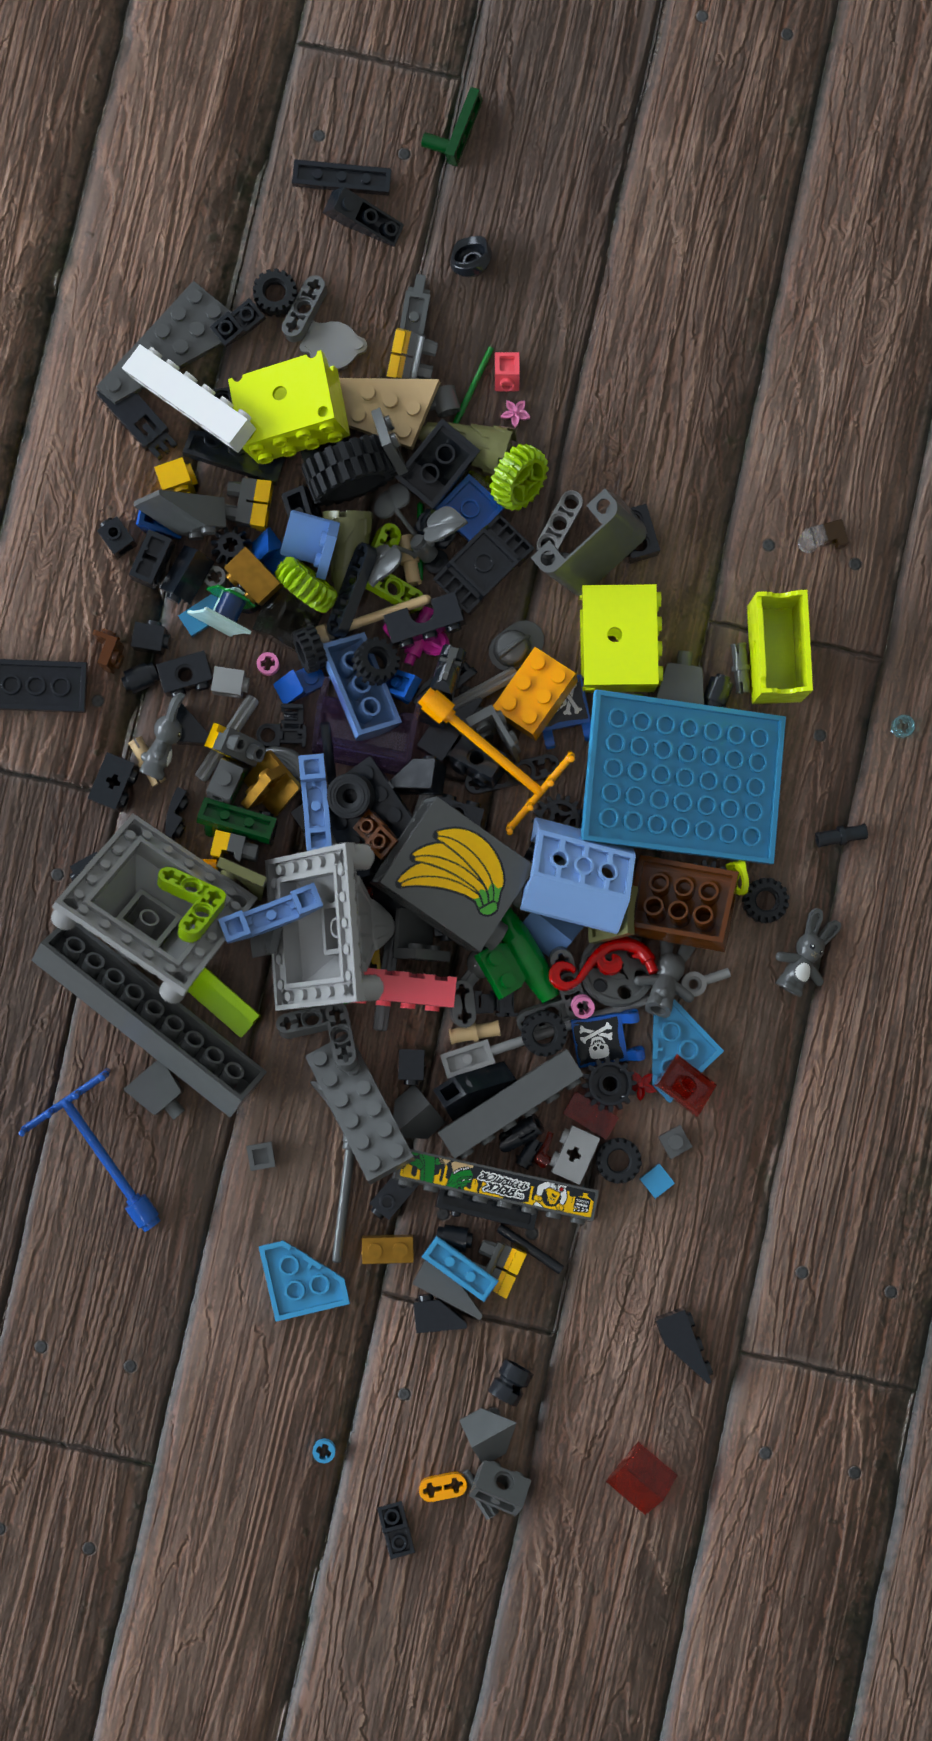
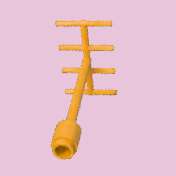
[418,687,575,835]

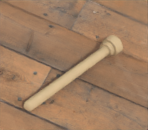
[316,594,431,643]

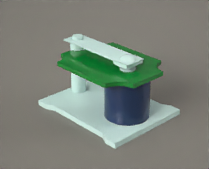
[187,585,256,637]

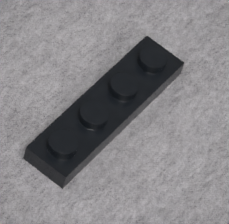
[292,159,392,196]

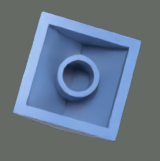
[523,913,584,961]

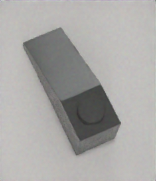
[413,1259,483,1320]

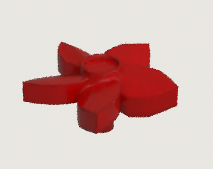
[632,1072,656,1102]

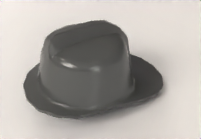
[489,620,544,671]

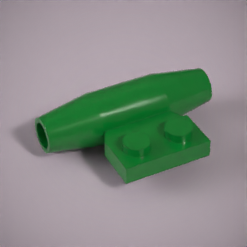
[474,907,560,1003]

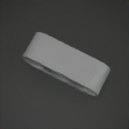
[536,490,583,560]

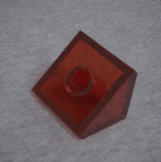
[653,1054,717,1117]
[606,1442,677,1515]

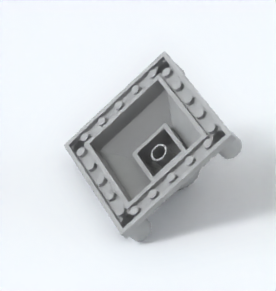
[51,813,258,1003]
[265,843,395,1011]

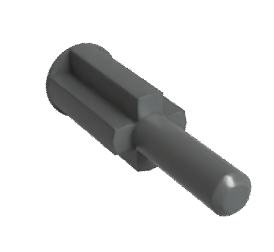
[463,1469,499,1520]

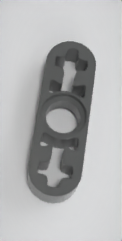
[282,276,327,342]

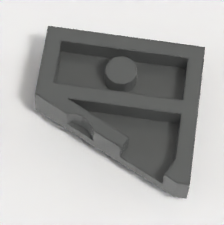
[371,407,408,476]

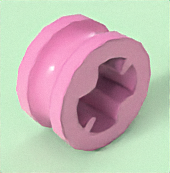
[257,652,280,676]
[571,994,595,1019]

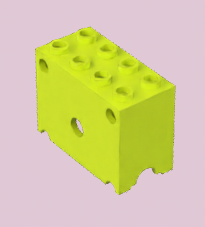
[228,350,350,464]
[579,584,663,693]
[747,590,813,704]

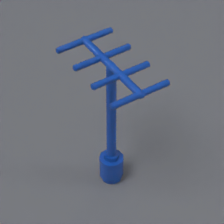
[19,1068,161,1232]

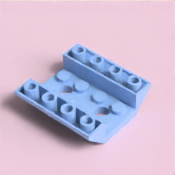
[520,817,636,934]

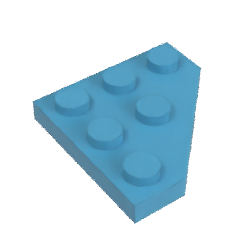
[651,999,724,1103]
[259,1240,350,1322]

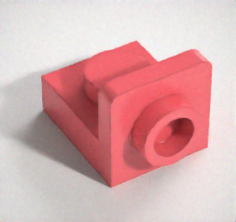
[495,352,520,392]

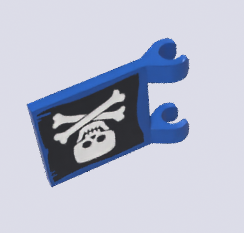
[543,674,591,750]
[571,1008,646,1068]

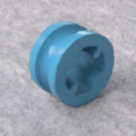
[312,1438,336,1464]

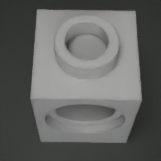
[211,666,250,699]

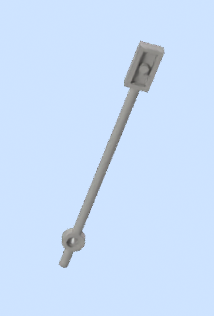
[440,968,731,1079]

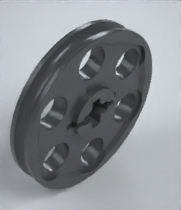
[579,935,655,1007]

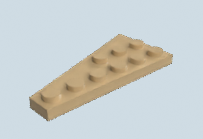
[339,378,440,450]

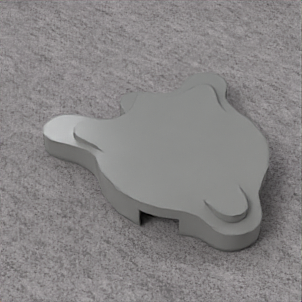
[300,321,367,371]

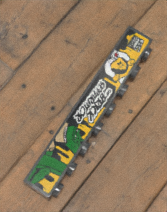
[392,1149,599,1225]

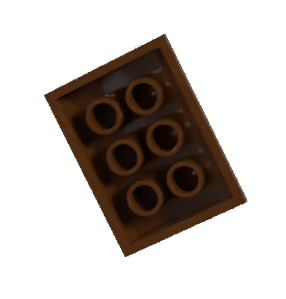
[632,855,739,952]

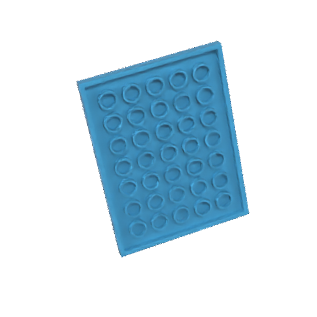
[581,689,786,865]

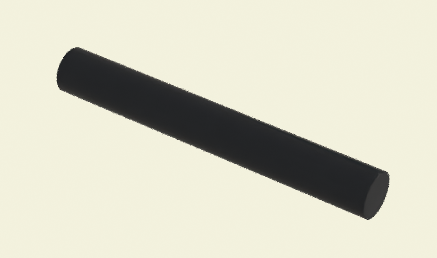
[320,722,337,785]
[496,1223,564,1274]

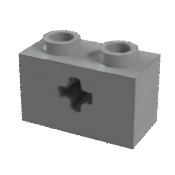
[549,1125,600,1185]

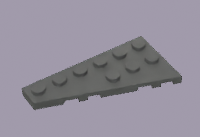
[96,281,232,405]

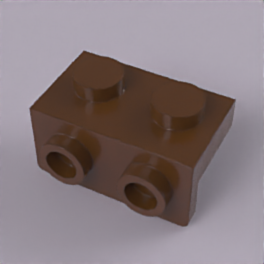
[93,628,124,674]

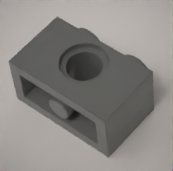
[469,1460,531,1516]

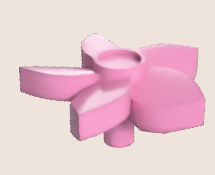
[500,400,530,428]

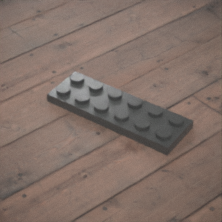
[305,1033,415,1185]

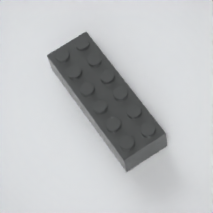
[438,1049,583,1160]

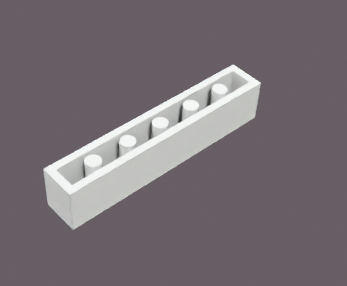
[122,345,256,453]

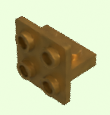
[241,750,301,817]

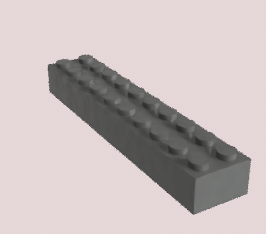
[31,923,267,1117]

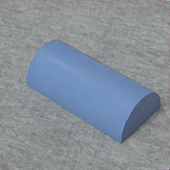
[323,632,402,741]

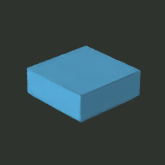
[639,1163,675,1199]

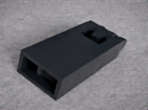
[96,391,178,461]

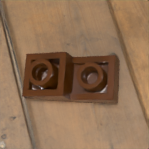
[353,809,399,860]

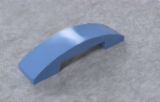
[298,753,332,851]
[218,883,324,943]

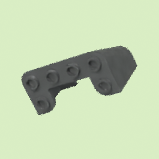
[531,488,647,596]

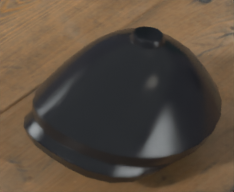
[450,236,492,278]

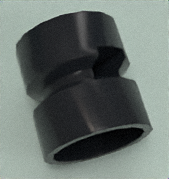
[488,1358,534,1407]

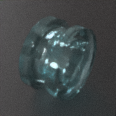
[891,715,915,738]

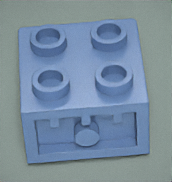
[280,510,340,580]

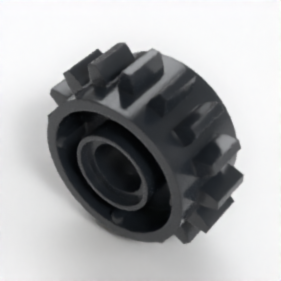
[581,1057,637,1113]

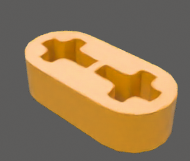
[419,1472,467,1502]

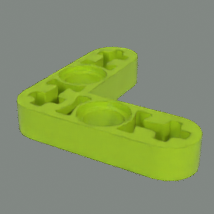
[365,523,425,614]
[157,867,226,943]

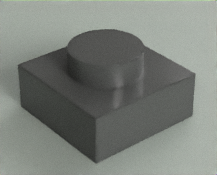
[658,1125,692,1159]
[246,1141,276,1171]

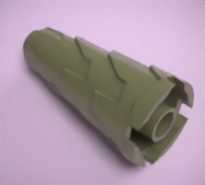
[418,422,517,475]
[323,510,373,606]

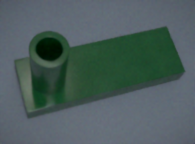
[421,87,483,167]
[196,797,277,844]

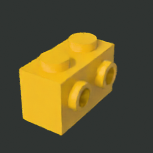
[154,457,198,494]

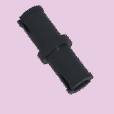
[815,823,868,848]

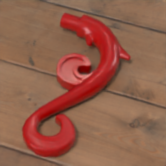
[549,936,659,991]

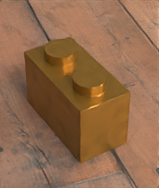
[224,547,283,606]
[362,1234,414,1264]

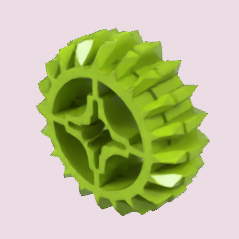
[489,444,549,511]
[275,557,338,613]

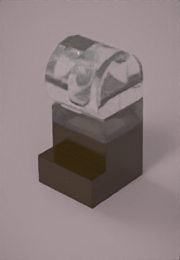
[798,519,849,553]

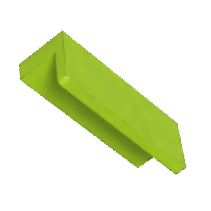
[188,967,261,1037]

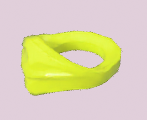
[725,860,749,895]

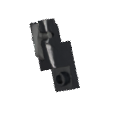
[420,644,467,729]

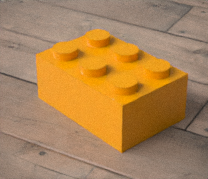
[493,647,578,741]

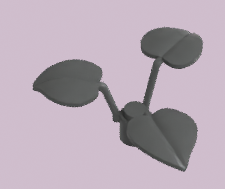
[368,483,468,588]

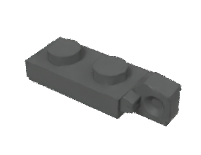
[400,274,430,334]

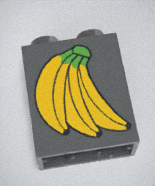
[370,796,532,952]

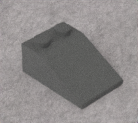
[134,490,226,541]

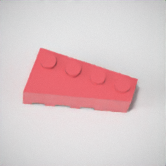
[352,968,457,1012]

